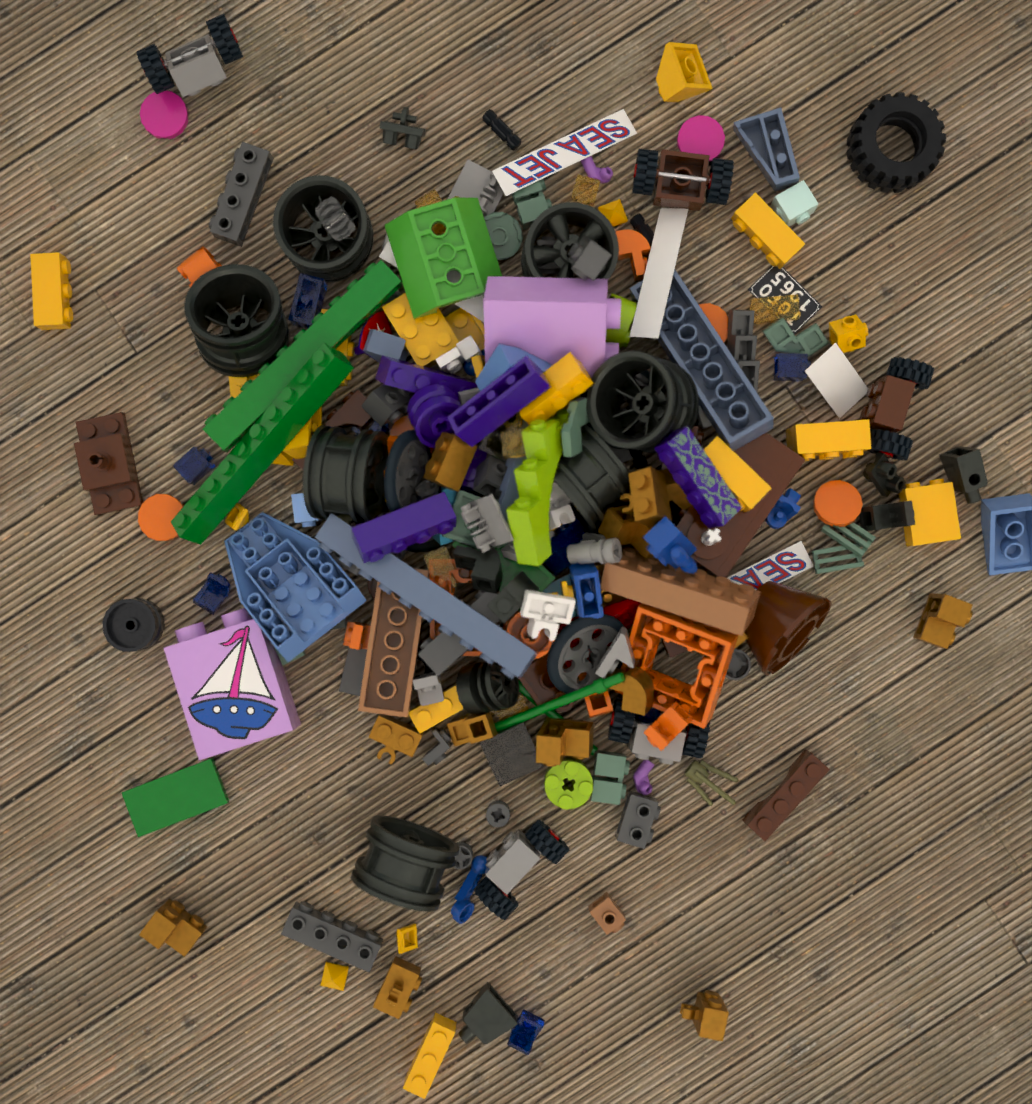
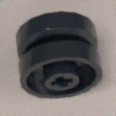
[102,598,165,652]

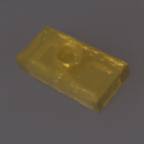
[750,294,801,324]

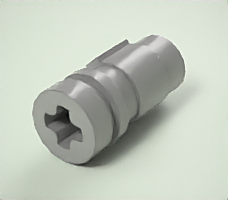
[567,538,622,564]

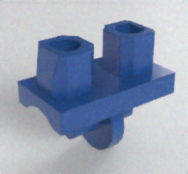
[766,488,801,529]

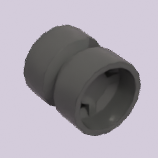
[726,648,751,680]

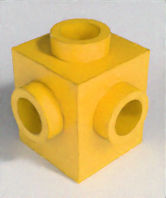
[829,315,869,353]

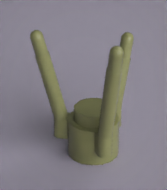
[684,759,739,806]

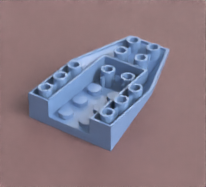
[224,512,367,662]

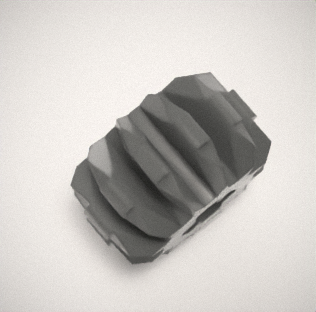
[315,197,355,242]

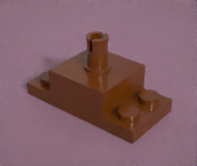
[74,412,143,515]

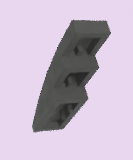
[728,310,760,392]

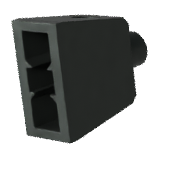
[939,446,988,504]
[458,982,518,1044]

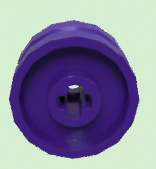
[407,384,462,448]

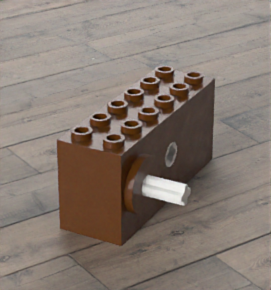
[673,432,806,577]

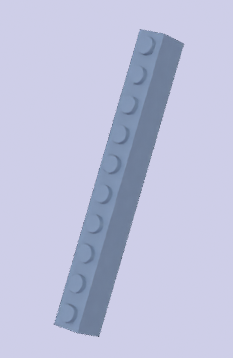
[315,513,538,679]

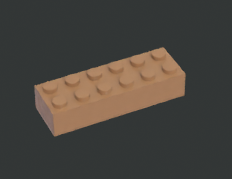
[600,547,761,636]
[358,568,429,718]

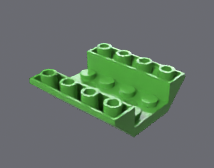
[384,197,502,319]

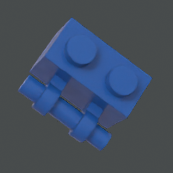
[643,516,697,574]

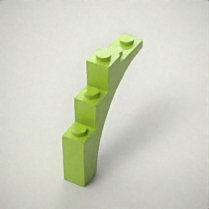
[506,409,570,566]

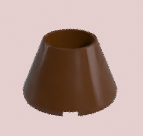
[744,581,832,676]

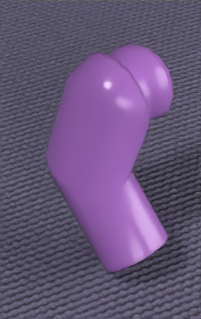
[581,156,613,184]
[633,760,655,795]

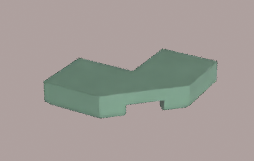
[762,317,829,357]
[561,397,590,457]

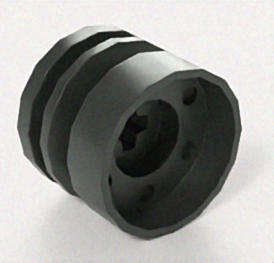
[456,661,519,715]

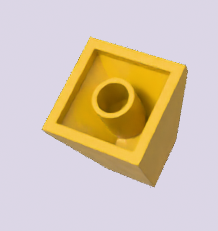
[656,42,713,102]

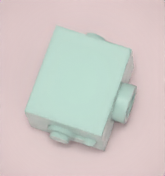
[771,180,818,227]

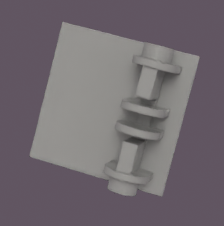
[447,160,504,217]
[460,494,514,553]

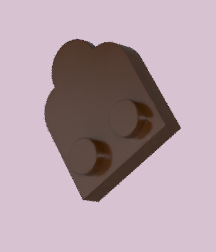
[518,651,578,712]

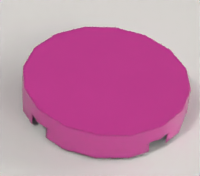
[140,90,189,139]
[677,115,725,162]

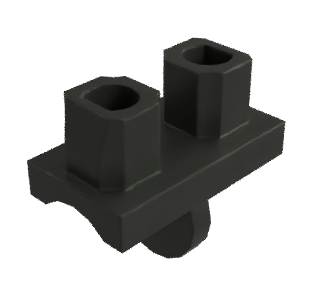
[380,107,426,149]
[863,452,906,497]

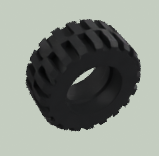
[846,92,946,193]

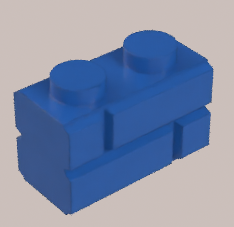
[569,563,604,619]

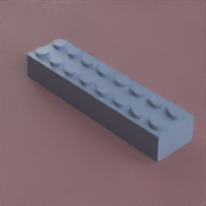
[630,269,774,451]

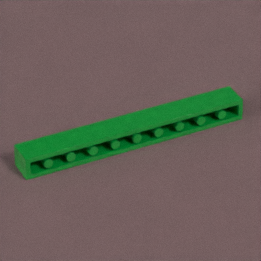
[203,260,402,453]
[171,343,354,545]

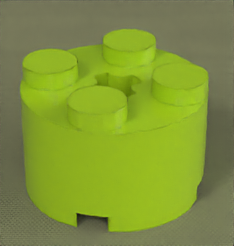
[606,293,637,349]
[544,757,593,810]

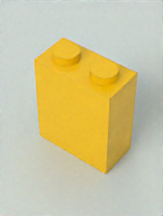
[898,478,961,546]

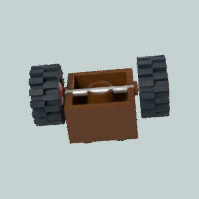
[632,149,734,211]
[860,357,934,461]

